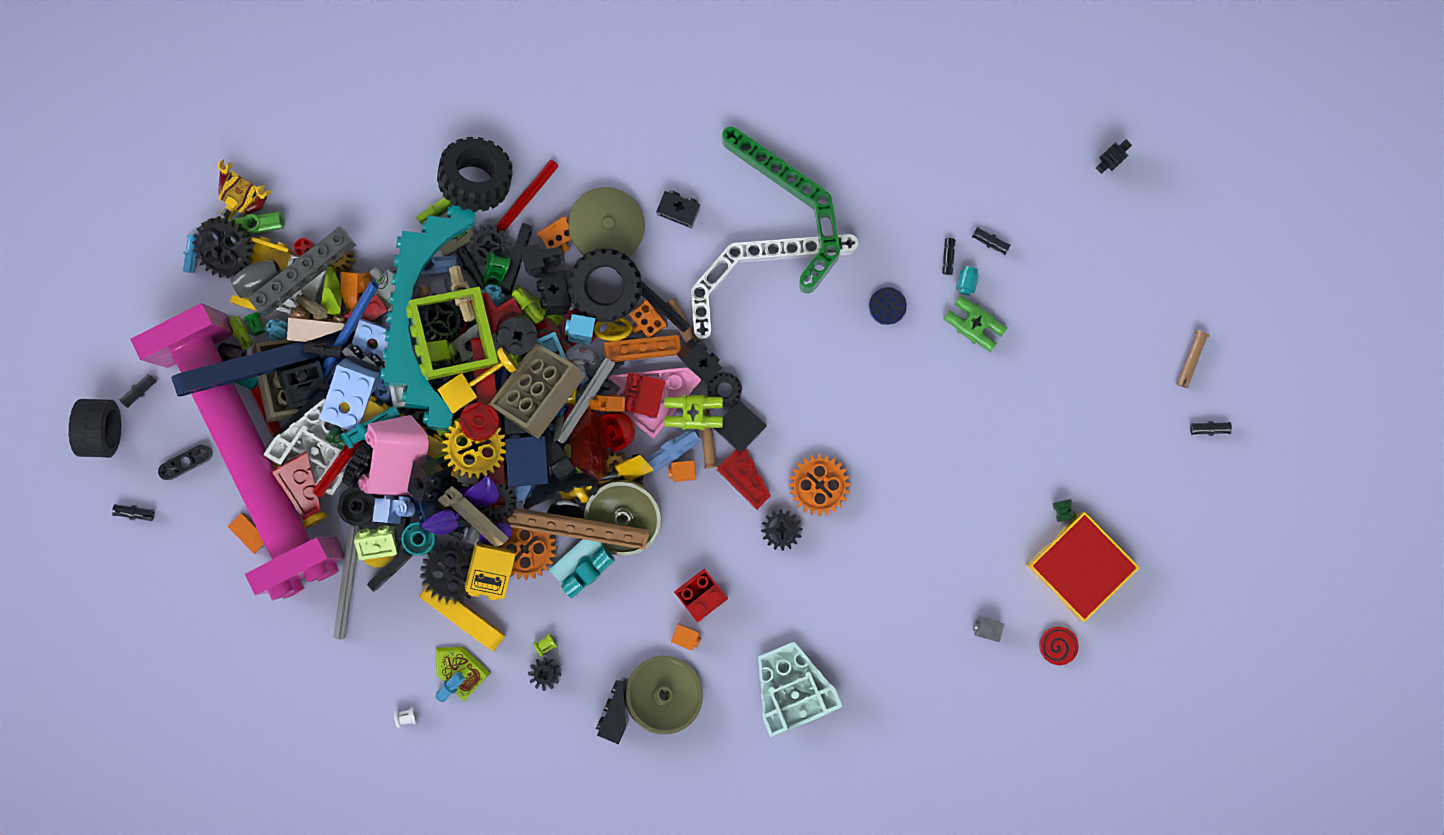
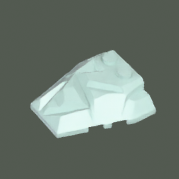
[758,642,843,738]

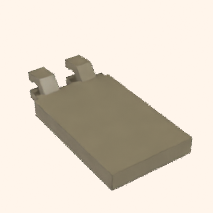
[438,487,509,547]

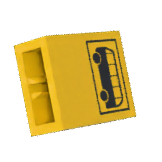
[465,542,516,601]

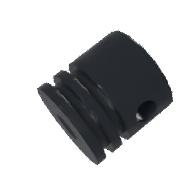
[218,342,247,362]

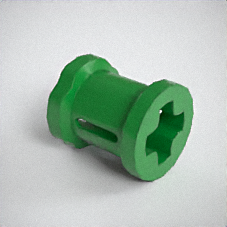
[244,312,266,336]

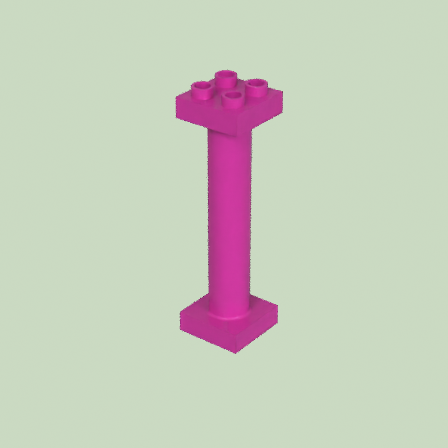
[130,303,345,601]

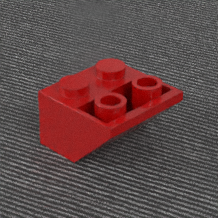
[674,568,728,623]

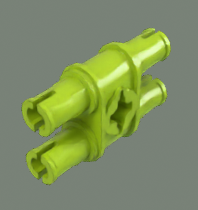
[664,394,723,431]

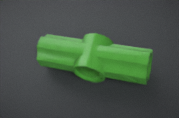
[229,212,285,235]

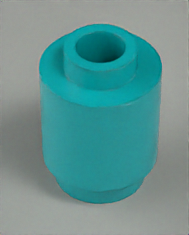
[956,266,979,296]

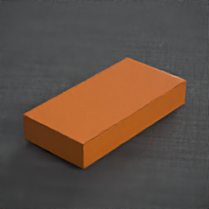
[227,513,265,554]

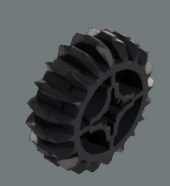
[418,293,464,343]

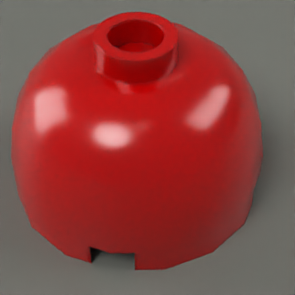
[599,412,635,451]

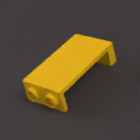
[230,236,293,316]

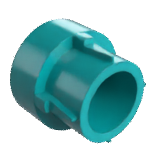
[401,522,437,555]

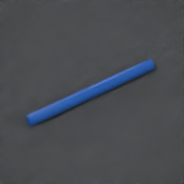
[321,281,379,377]

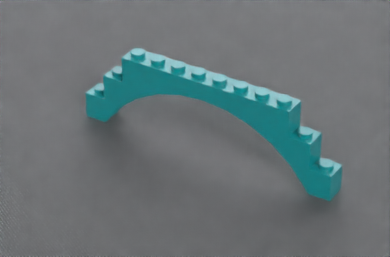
[380,205,475,432]

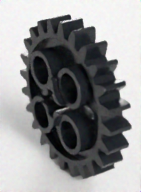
[192,216,255,278]
[342,440,373,488]
[420,542,473,605]

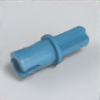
[183,235,199,273]
[435,672,465,702]

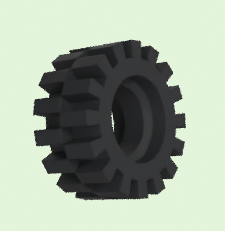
[707,372,742,407]
[480,483,517,521]

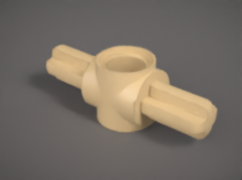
[449,266,475,322]

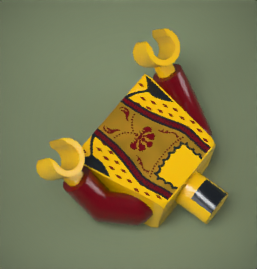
[217,159,272,220]

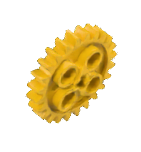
[442,421,506,479]

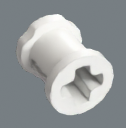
[394,707,418,728]

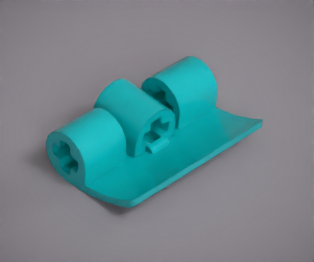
[549,539,615,598]

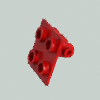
[623,372,666,418]

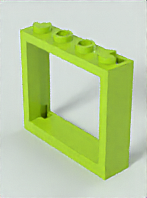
[406,287,498,381]

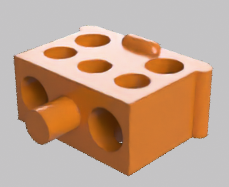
[537,216,571,253]
[630,300,668,338]
[587,394,625,412]

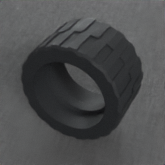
[68,399,121,458]

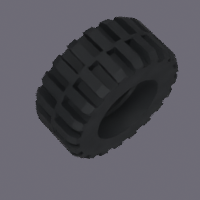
[437,137,513,212]
[568,248,643,322]

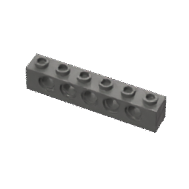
[248,226,356,316]

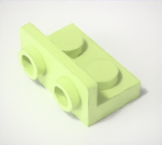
[354,525,398,561]

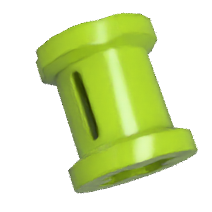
[533,633,558,657]

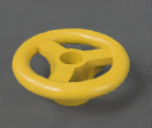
[594,317,632,342]

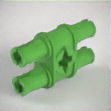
[943,295,1008,352]

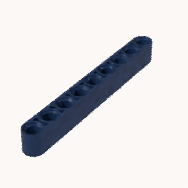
[171,332,345,397]

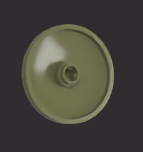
[568,187,645,257]
[584,480,662,556]
[625,656,703,735]

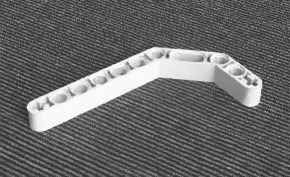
[691,234,858,341]

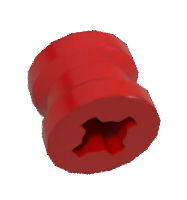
[293,238,315,257]

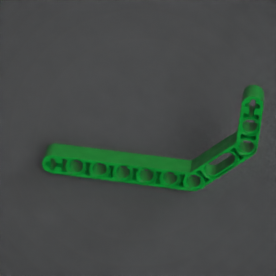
[722,126,840,294]

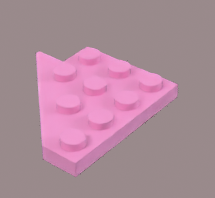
[609,367,701,439]

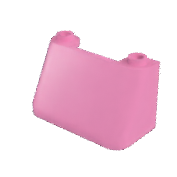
[358,415,429,497]

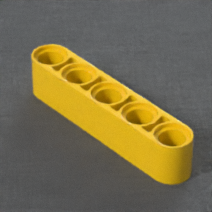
[419,585,506,652]

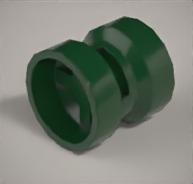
[325,425,347,451]
[1052,499,1076,522]

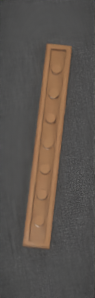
[492,504,649,550]

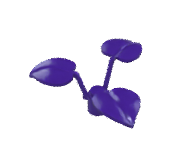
[422,475,512,546]

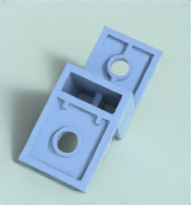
[320,318,390,430]

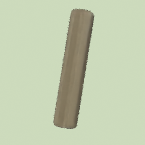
[296,294,328,319]

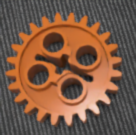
[788,454,851,516]
[499,527,557,580]

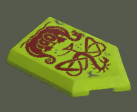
[436,647,491,702]

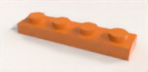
[603,335,681,362]

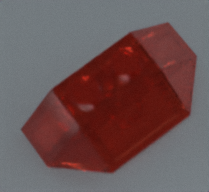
[570,409,607,481]

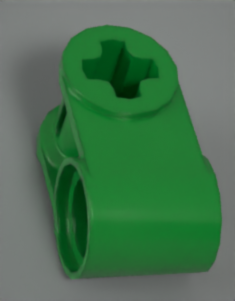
[484,252,510,287]

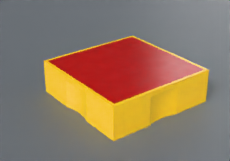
[1025,512,1139,622]

